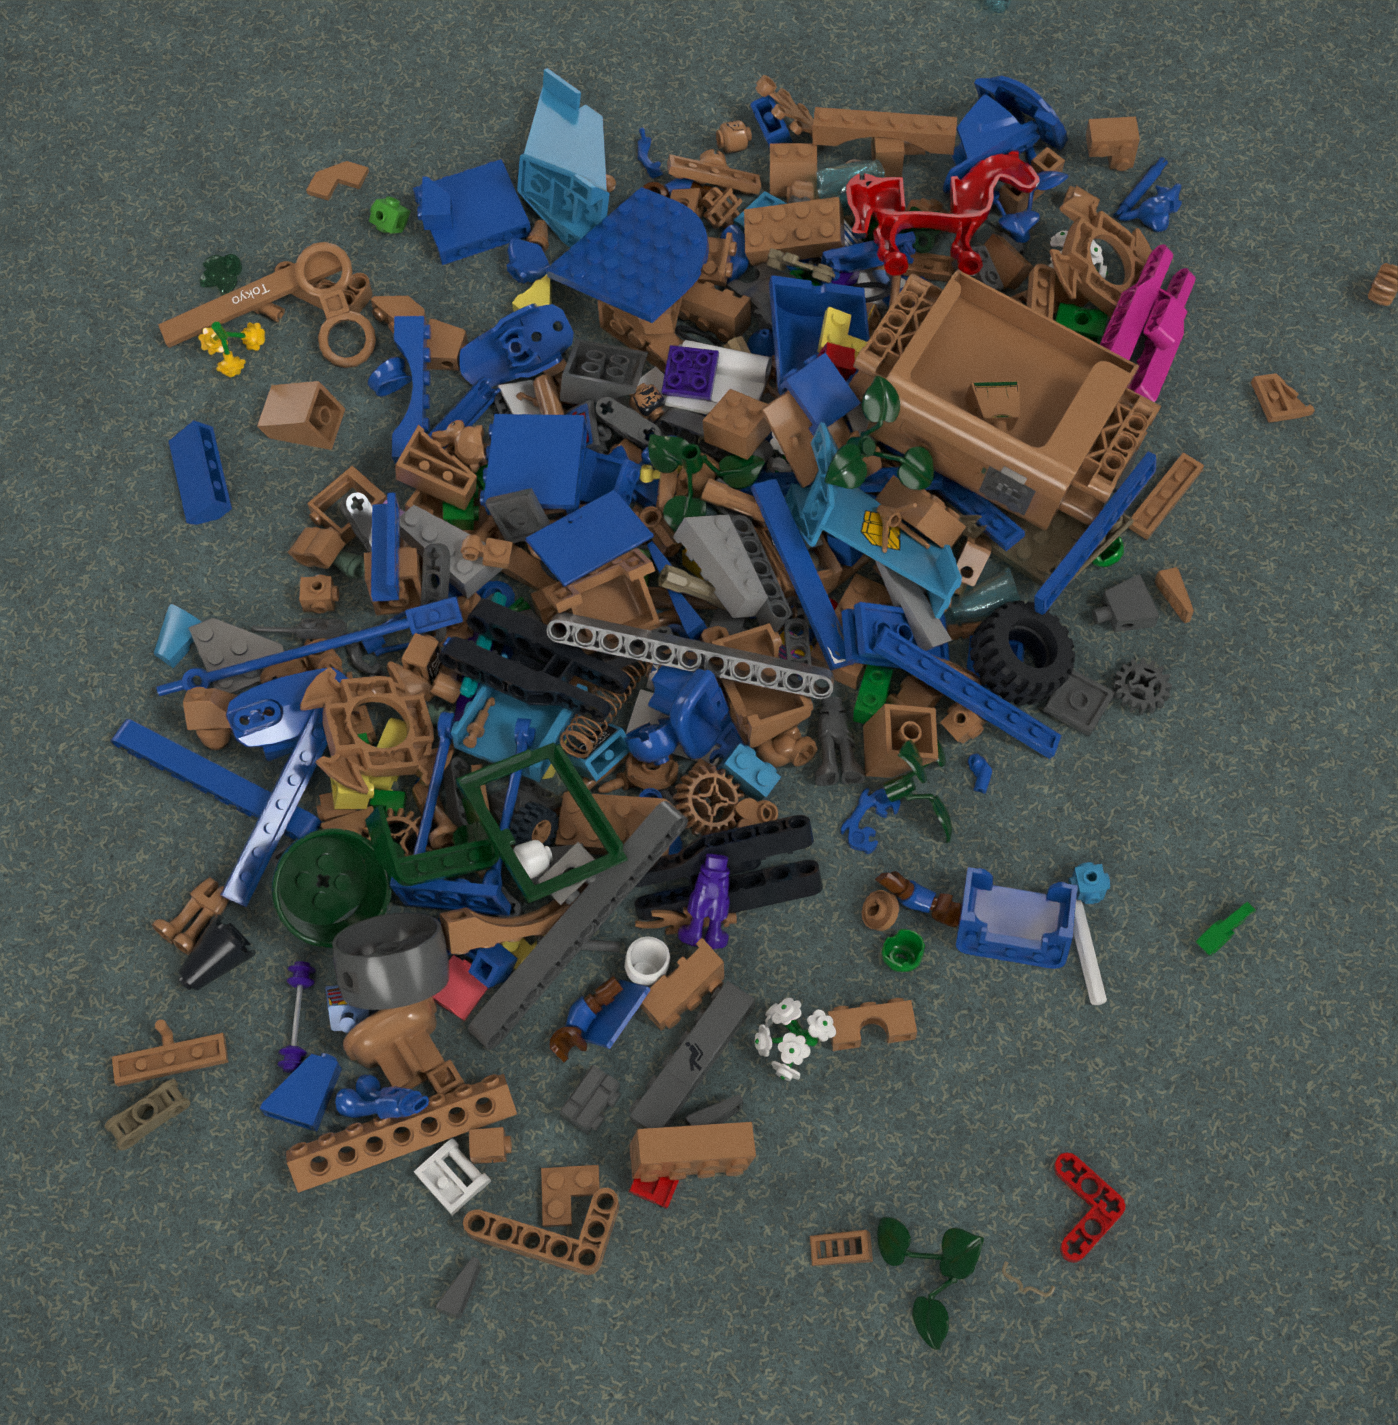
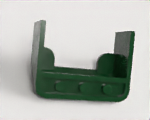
[365,786,500,886]

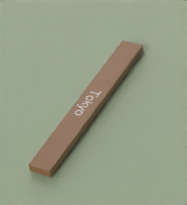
[158,252,342,348]

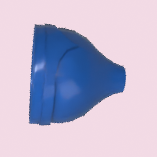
[747,329,775,358]

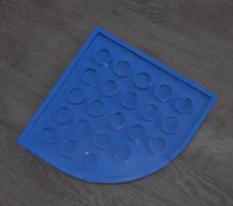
[545,187,709,323]

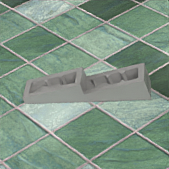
[875,560,952,651]

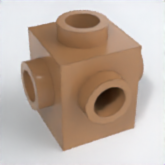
[299,575,339,614]
[940,702,987,744]

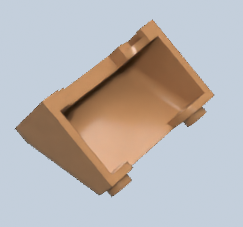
[710,623,813,748]

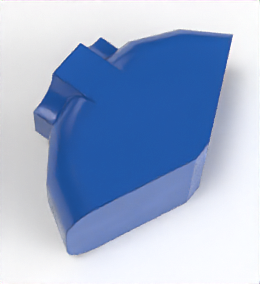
[506,238,553,284]

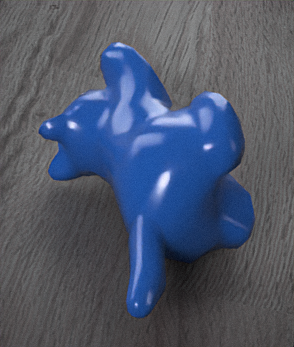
[1118,183,1182,232]

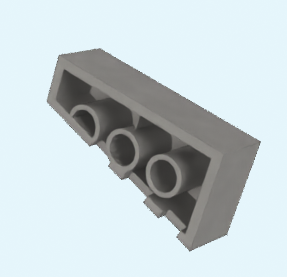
[400,505,503,599]
[673,515,768,618]

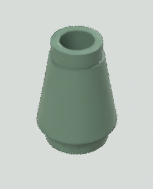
[333,550,365,579]

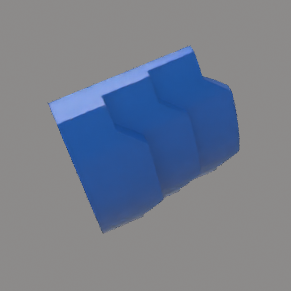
[974,76,1068,150]

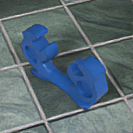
[841,788,901,854]

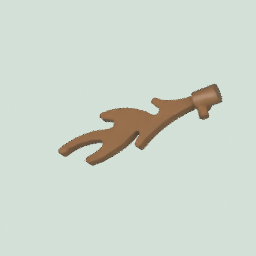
[635,907,737,935]

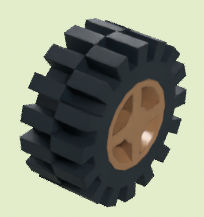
[510,801,559,847]

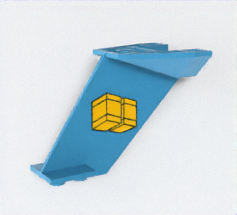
[785,422,962,619]

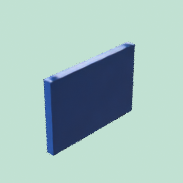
[581,979,651,1049]

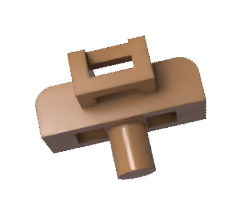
[700,187,742,229]

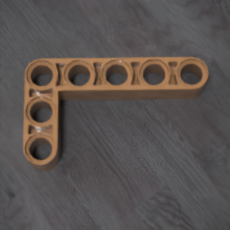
[463,1188,619,1275]

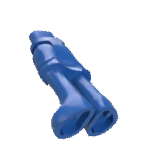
[335,1074,429,1119]

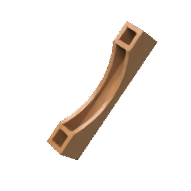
[813,107,957,155]
[440,882,588,955]

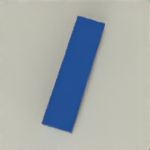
[647,541,707,640]

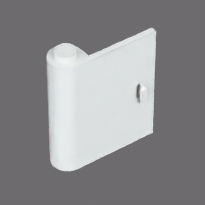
[665,340,772,415]

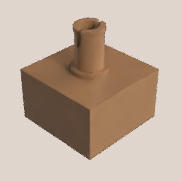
[871,137,926,178]

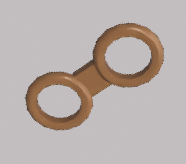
[295,242,376,368]

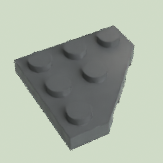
[189,618,284,694]

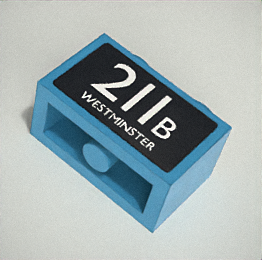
[567,724,630,782]

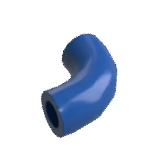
[720,224,749,284]

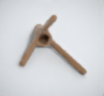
[877,503,930,553]

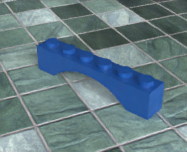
[392,316,431,464]

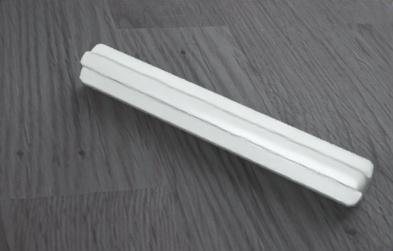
[1073,900,1107,1005]

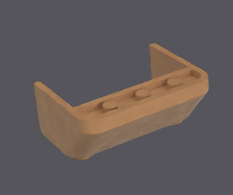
[1027,264,1089,320]

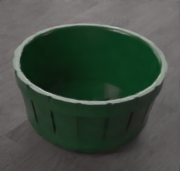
[272,828,392,948]

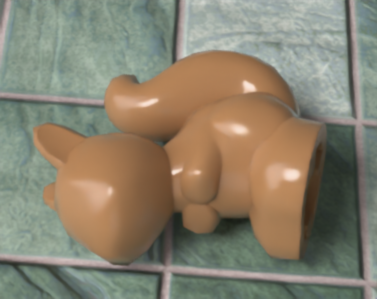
[755,723,818,768]

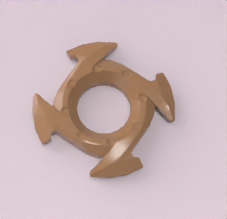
[1050,196,1152,323]
[300,662,455,795]

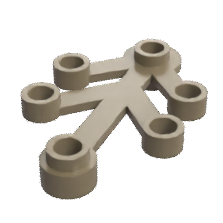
[766,248,836,283]

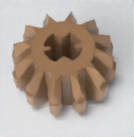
[1368,263,1398,306]

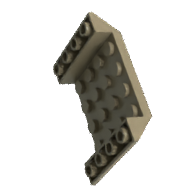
[948,501,1134,586]

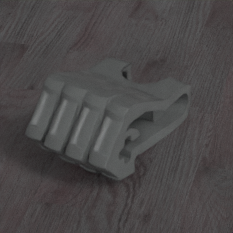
[726,262,797,331]

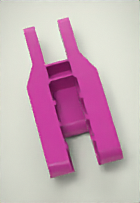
[1100,244,1196,402]

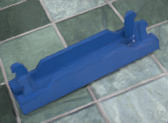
[821,232,916,281]
[428,376,501,450]

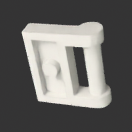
[414,1139,491,1216]

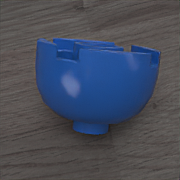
[624,717,678,766]

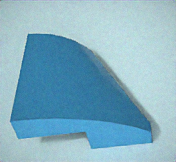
[154,604,202,668]

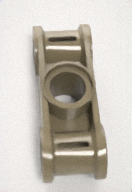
[105,1079,191,1151]

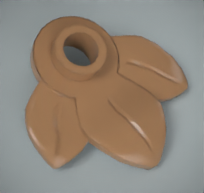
[734,798,778,828]

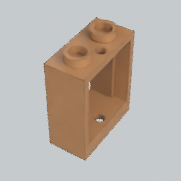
[307,466,387,545]

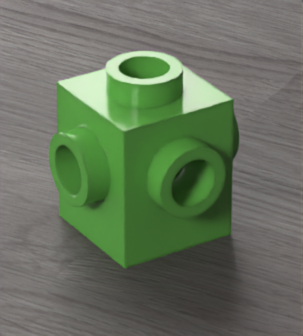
[369,197,411,234]

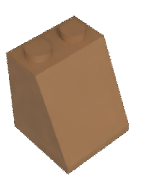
[257,381,345,450]
[863,704,938,778]

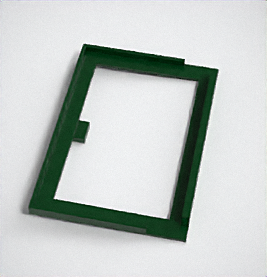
[456,742,628,903]

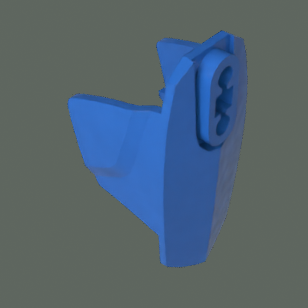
[942,95,1040,194]
[459,303,574,387]
[226,667,349,761]

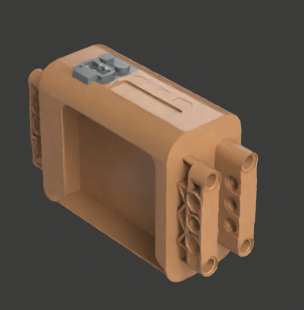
[849,270,1161,531]

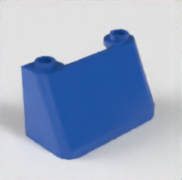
[956,867,1078,969]

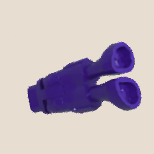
[678,854,730,949]

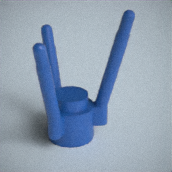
[362,611,410,657]

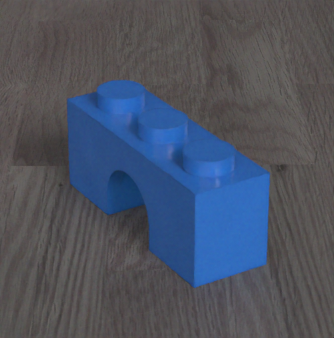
[438,917,518,988]

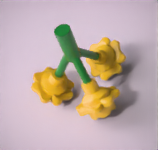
[198,322,265,377]

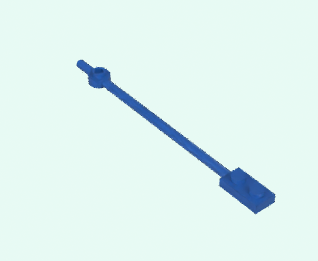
[157,596,464,696]

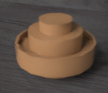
[862,890,899,931]

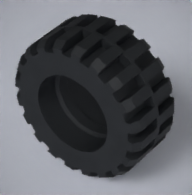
[970,600,1075,705]

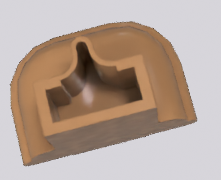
[343,997,445,1089]

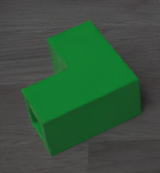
[370,789,407,828]

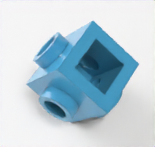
[1068,862,1110,904]

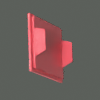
[432,955,488,1021]

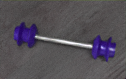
[277,961,316,1073]

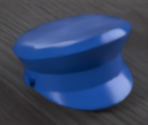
[368,357,412,397]

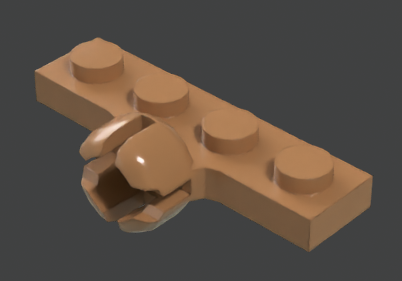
[667,149,761,195]

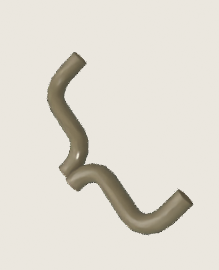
[1002,1261,1055,1297]

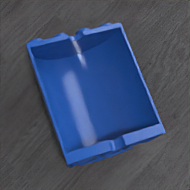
[769,275,870,396]

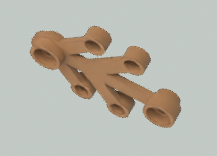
[755,75,814,138]

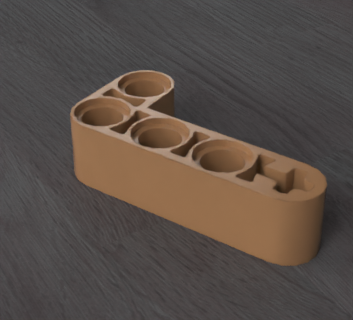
[275,261,372,313]

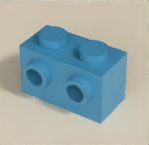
[716,743,781,802]

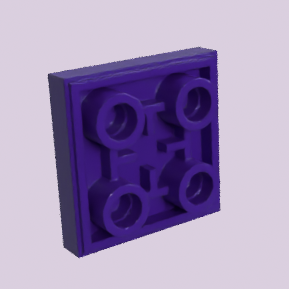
[661,345,720,401]

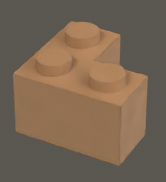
[1086,117,1140,171]

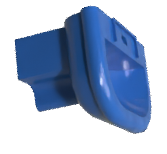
[648,665,732,759]

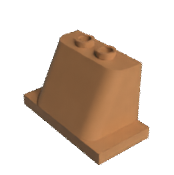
[542,548,660,654]

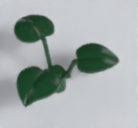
[824,376,934,490]
[648,434,765,532]
[883,739,952,843]
[877,1217,984,1350]

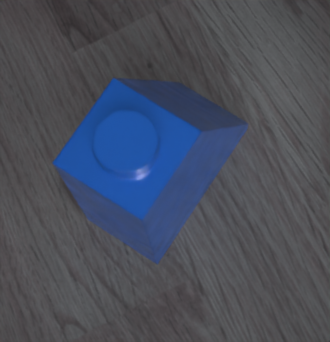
[260,1053,342,1132]

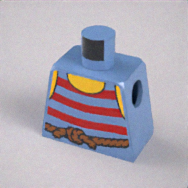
[325,985,379,1033]

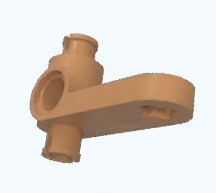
[260,638,343,684]

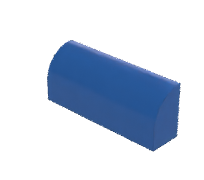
[169,420,232,525]

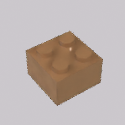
[703,389,772,460]

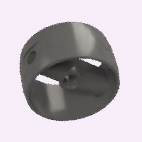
[332,912,449,1010]

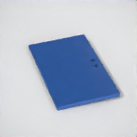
[526,490,654,587]

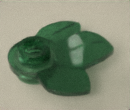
[200,254,242,296]

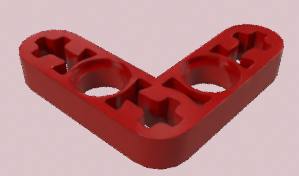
[1054,1152,1126,1263]

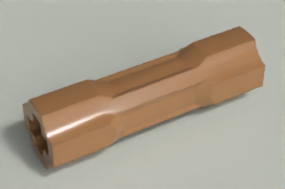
[700,478,766,524]

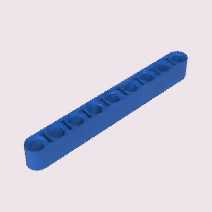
[111,719,322,840]

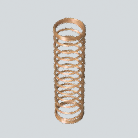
[559,661,650,758]

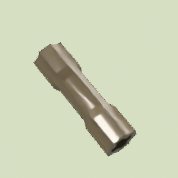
[658,564,727,611]

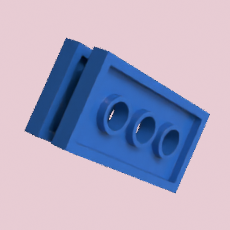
[841,602,950,669]

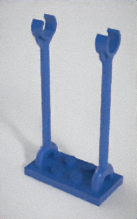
[390,712,536,916]

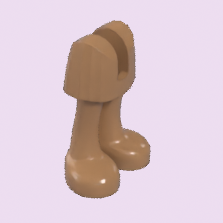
[412,782,458,850]
[152,877,229,955]

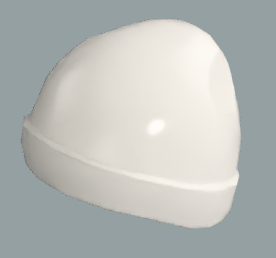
[624,937,670,987]

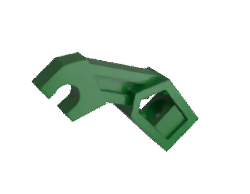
[1195,902,1257,956]

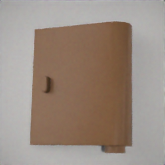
[761,390,851,488]

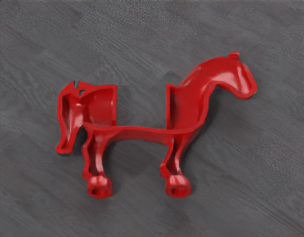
[846,150,1039,276]

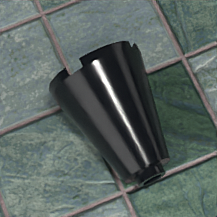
[178,914,256,990]

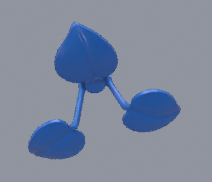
[992,171,1069,243]

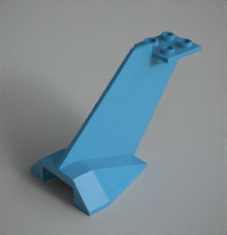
[517,68,610,248]

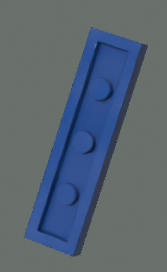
[371,493,400,602]

